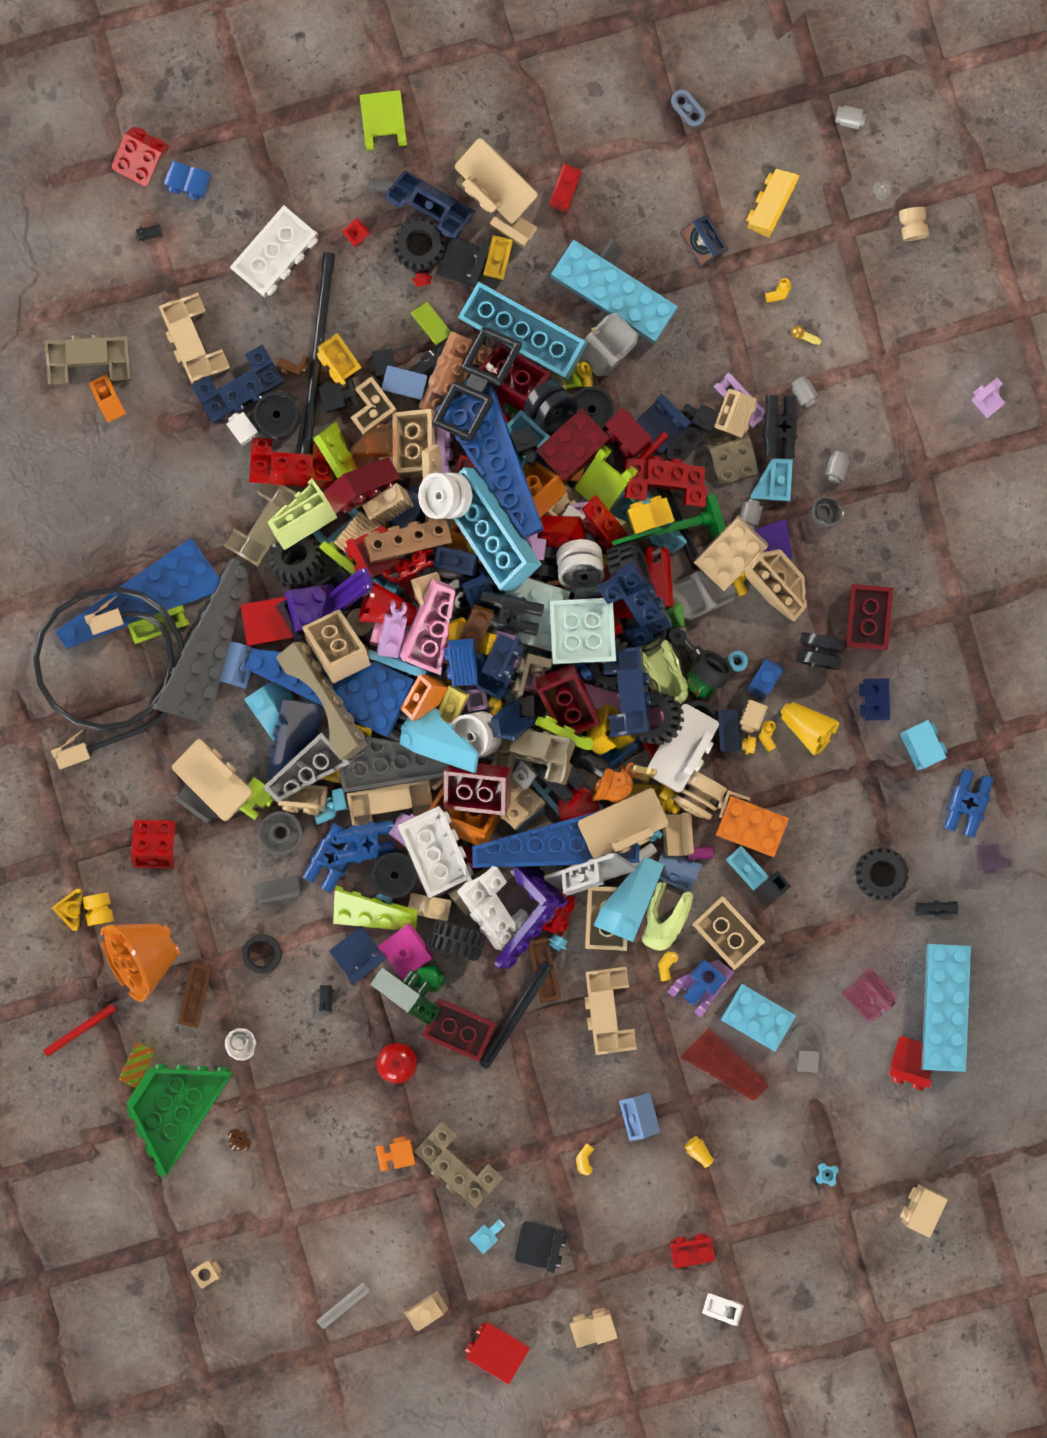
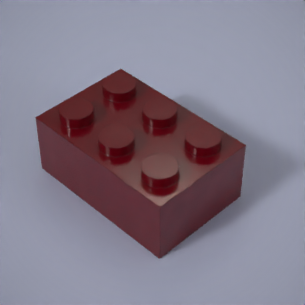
[479,342,551,413]
[536,408,611,484]
[604,408,652,459]
[323,457,401,514]
[845,584,893,651]
[535,663,600,735]
[444,763,511,816]
[422,998,496,1062]

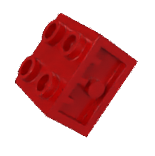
[131,820,176,869]

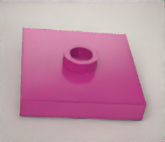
[378,923,434,980]

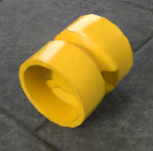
[82,892,114,926]

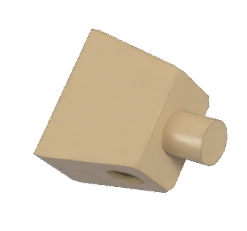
[404,1291,449,1331]

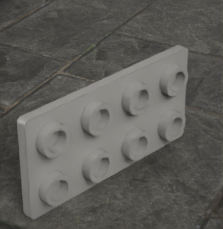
[544,853,636,896]

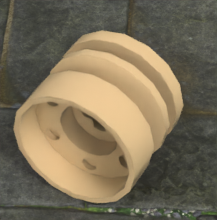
[672,770,727,820]

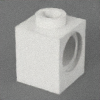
[227,412,259,446]

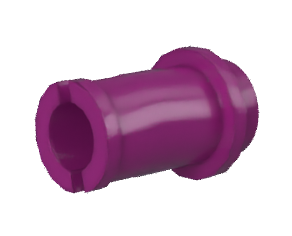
[687,845,713,862]

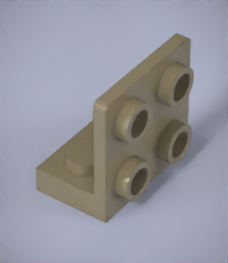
[705,432,758,485]
[510,653,552,700]

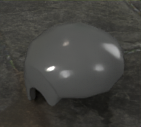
[811,496,844,527]

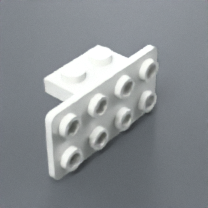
[647,704,719,792]

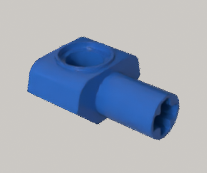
[683,960,727,1006]

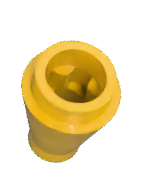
[684,1136,714,1168]

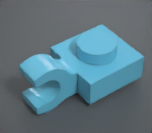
[469,1218,505,1254]

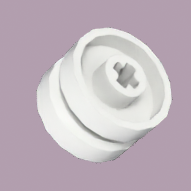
[418,473,472,519]
[556,539,604,589]
[451,711,502,759]

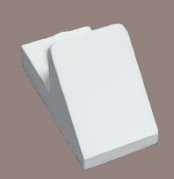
[702,1293,744,1326]

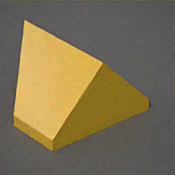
[52,889,83,931]

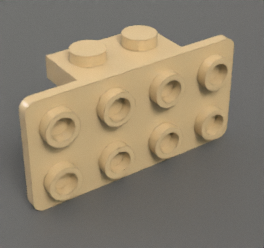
[455,138,538,223]
[172,739,253,821]
[578,788,668,858]

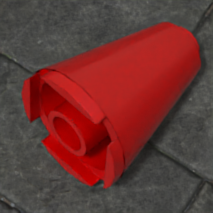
[359,582,418,626]

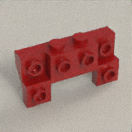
[249,437,333,488]
[622,456,707,508]

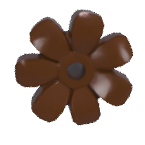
[227,1128,251,1151]

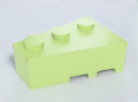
[268,479,337,550]

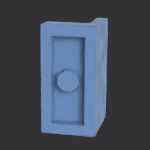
[381,366,427,400]
[219,641,258,689]
[658,849,702,892]
[619,1093,660,1141]

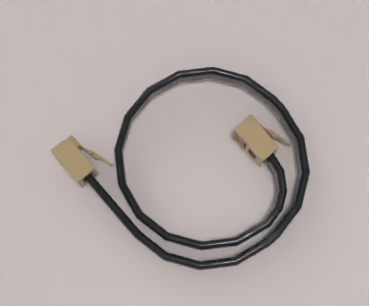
[33,586,185,770]

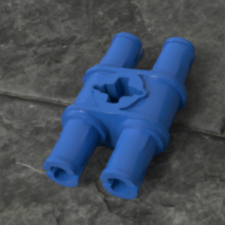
[943,769,994,838]
[332,820,396,865]
[302,823,351,893]

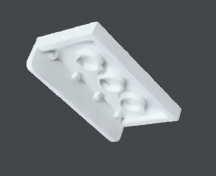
[230,205,318,298]
[397,806,474,898]

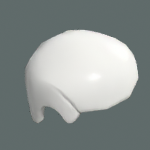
[225,1028,256,1061]

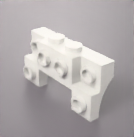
[457,866,529,951]

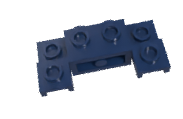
[384,170,476,238]
[191,344,285,424]
[598,561,672,647]
[603,647,653,737]

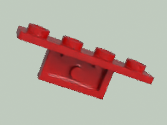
[582,495,629,551]

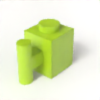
[239,777,275,820]

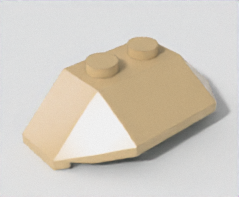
[745,549,807,622]

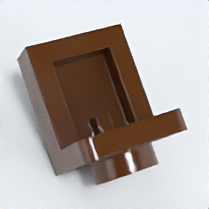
[276,355,310,378]

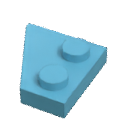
[750,458,793,502]

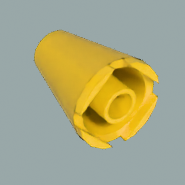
[781,702,840,755]

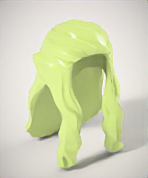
[643,640,688,704]
[641,882,693,951]

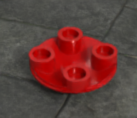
[558,788,600,821]

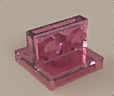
[842,967,897,1024]

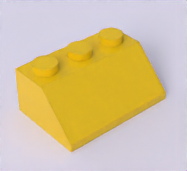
[746,169,799,238]

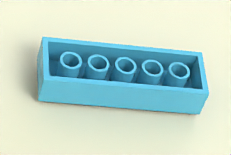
[551,240,678,345]
[458,282,588,380]
[454,467,541,592]
[921,944,971,1072]

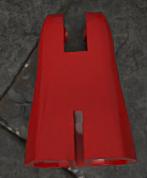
[643,547,674,606]

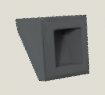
[600,239,623,265]

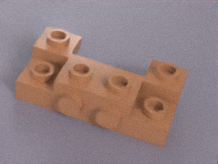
[418,331,494,412]

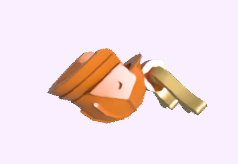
[592,762,657,802]

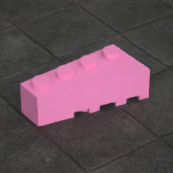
[399,578,455,675]

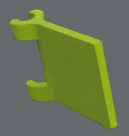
[360,90,407,151]
[574,445,638,511]

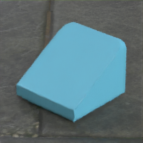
[332,788,349,811]

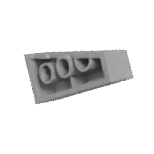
[263,728,355,802]

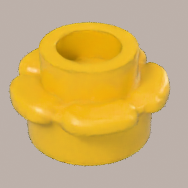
[742,735,757,755]

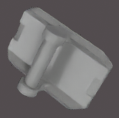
[580,313,639,376]
[673,570,737,620]

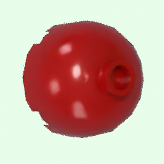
[376,1042,417,1084]

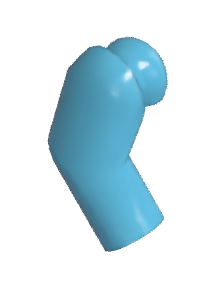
[314,797,337,824]

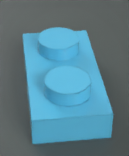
[725,846,769,891]

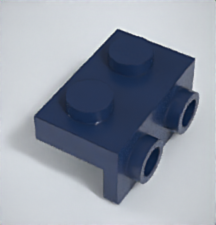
[472,652,515,700]

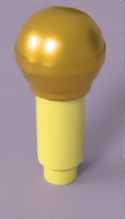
[791,325,822,345]

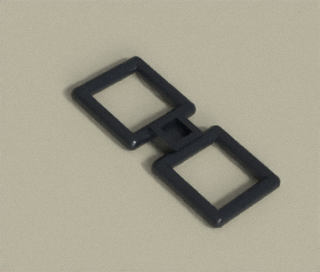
[432,327,522,441]

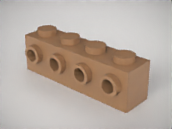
[363,518,452,565]

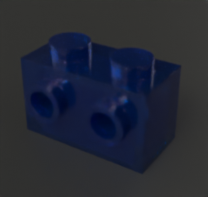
[859,678,890,721]

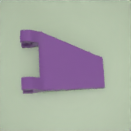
[667,959,734,1017]

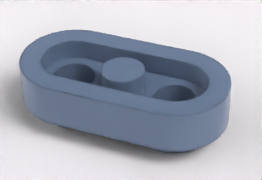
[671,90,705,128]

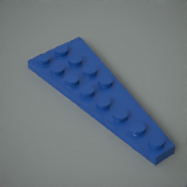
[436,383,544,538]
[55,538,221,649]
[472,810,640,868]

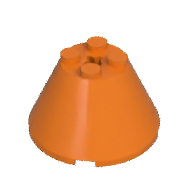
[100,923,180,1002]

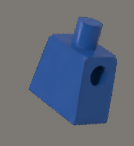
[746,657,784,701]

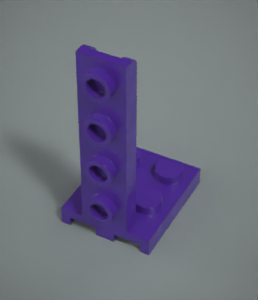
[285,568,373,633]
[495,866,568,969]

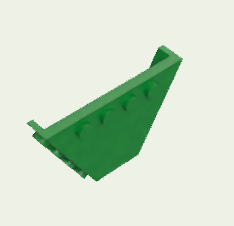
[126,1064,234,1178]

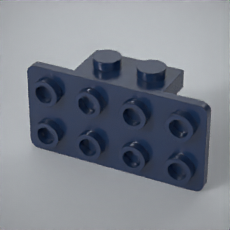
[268,699,323,780]

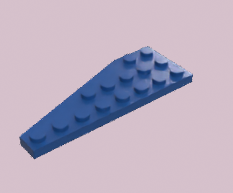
[244,649,415,738]

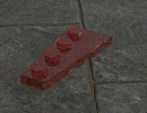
[680,1027,769,1101]

